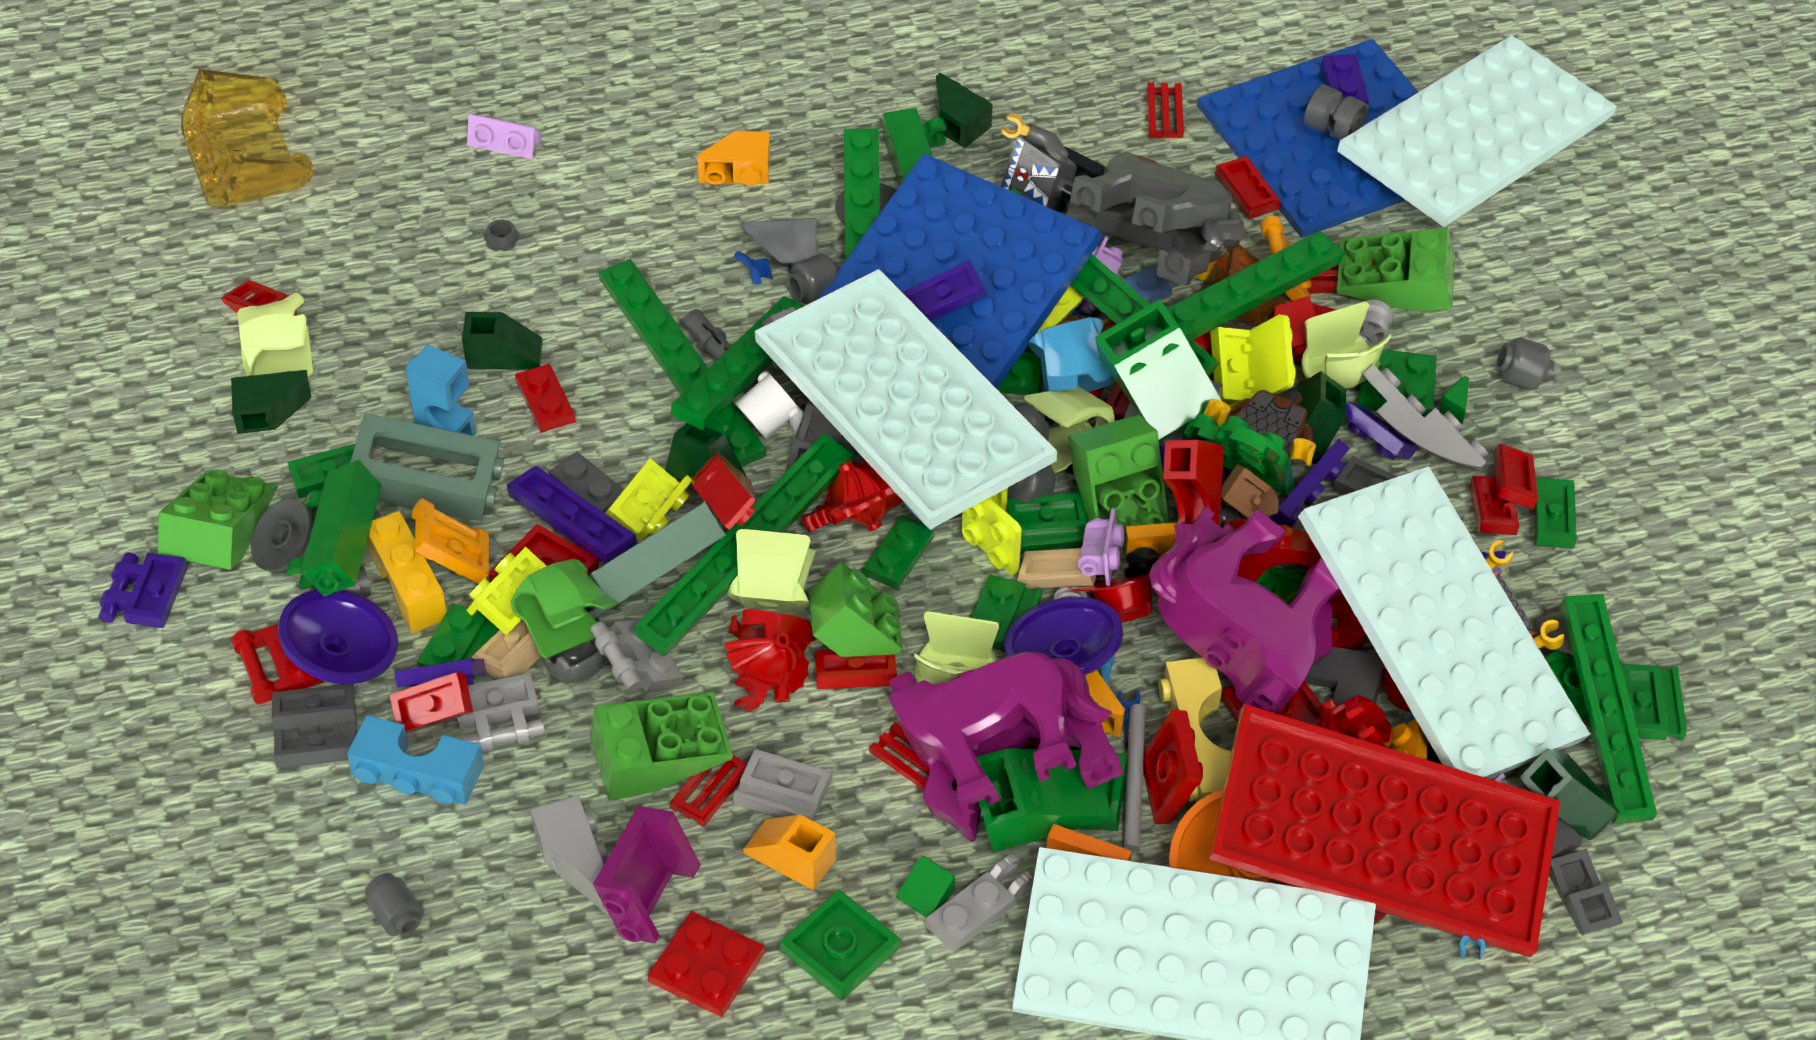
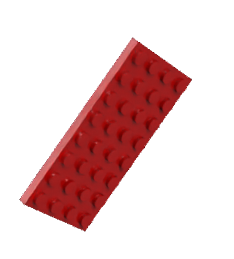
[1208,704,1561,958]

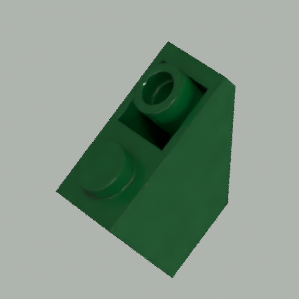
[935,73,993,148]
[462,312,543,369]
[231,370,311,434]
[1293,371,1346,464]
[665,423,747,485]
[1519,748,1620,840]

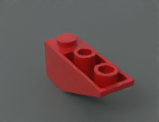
[691,451,756,530]

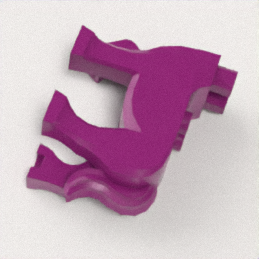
[1149,506,1341,717]
[888,652,1123,842]

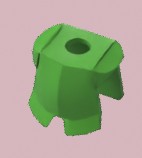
[511,559,618,658]

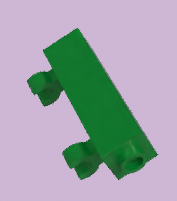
[883,108,946,186]
[286,460,382,597]

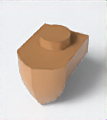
[1221,464,1279,518]

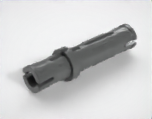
[682,309,759,394]

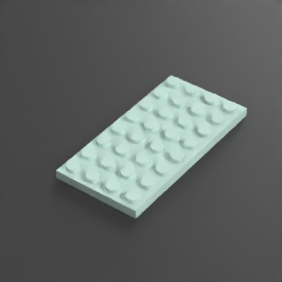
[1337,35,1617,227]
[755,269,1057,529]
[1298,466,1590,779]
[1012,847,1376,1040]

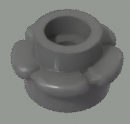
[484,219,519,251]

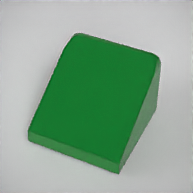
[1439,376,1469,432]
[896,856,955,917]

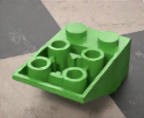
[1337,227,1455,312]
[1068,415,1169,549]
[158,469,278,570]
[590,692,733,800]

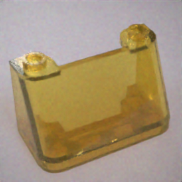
[181,69,313,208]

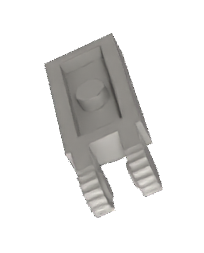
[925,854,1034,953]

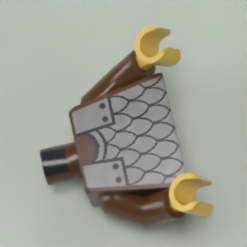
[1203,388,1316,466]

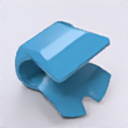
[1028,317,1113,392]

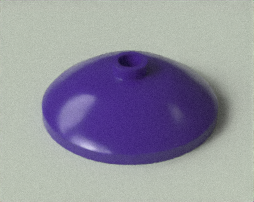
[277,589,398,684]
[1004,597,1123,676]

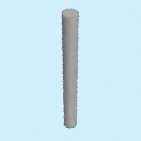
[1123,704,1146,852]

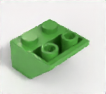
[809,562,903,657]

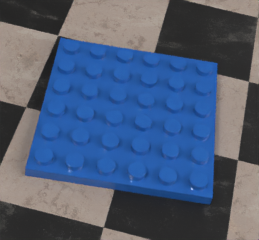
[1197,39,1418,238]
[818,153,1103,389]

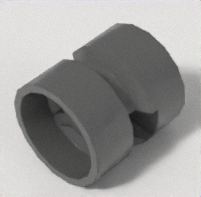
[1304,84,1369,140]

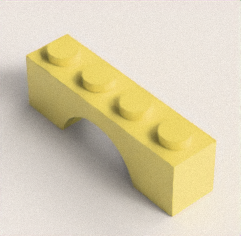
[1158,657,1232,803]

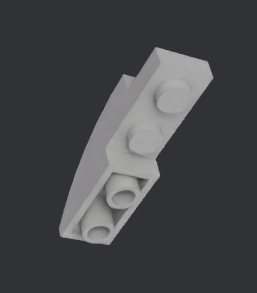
[1363,364,1490,472]

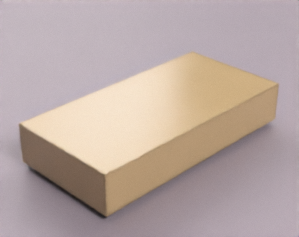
[1017,548,1096,589]

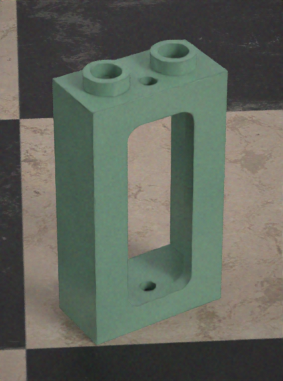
[350,413,504,521]
[589,502,726,617]

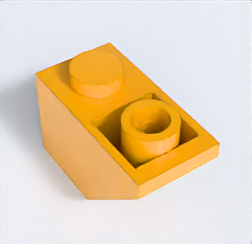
[697,131,770,186]
[743,814,836,890]

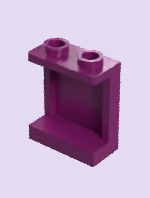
[593,806,701,943]

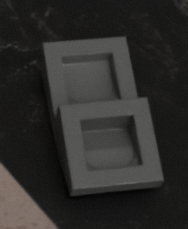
[1549,849,1623,936]

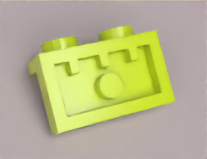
[466,547,547,636]

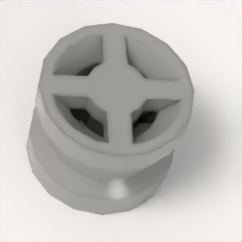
[1359,300,1394,345]

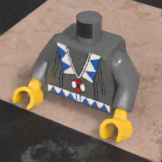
[1001,113,1077,212]

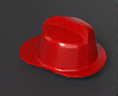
[1068,573,1153,622]

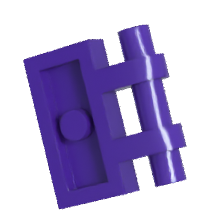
[98,552,188,628]

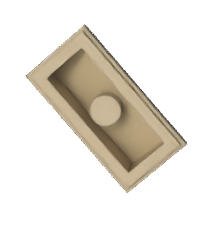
[472,620,540,680]

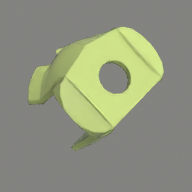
[237,293,313,377]
[1302,301,1391,389]
[1024,386,1115,473]
[728,529,816,612]
[914,611,999,684]

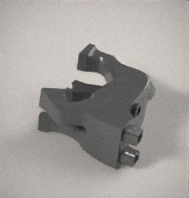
[1065,152,1246,286]

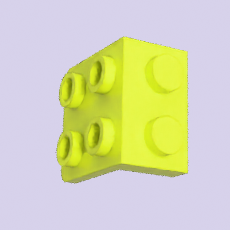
[1210,314,1296,404]
[962,488,1022,576]

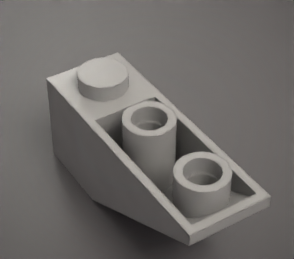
[531,795,610,917]

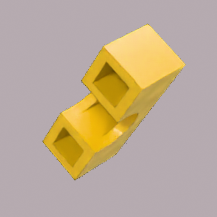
[367,511,447,633]

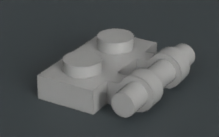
[591,618,684,692]
[457,672,545,752]

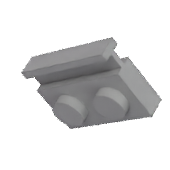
[733,749,832,821]

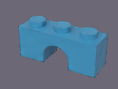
[406,345,476,436]
[347,715,484,805]

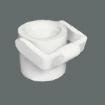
[735,371,803,439]

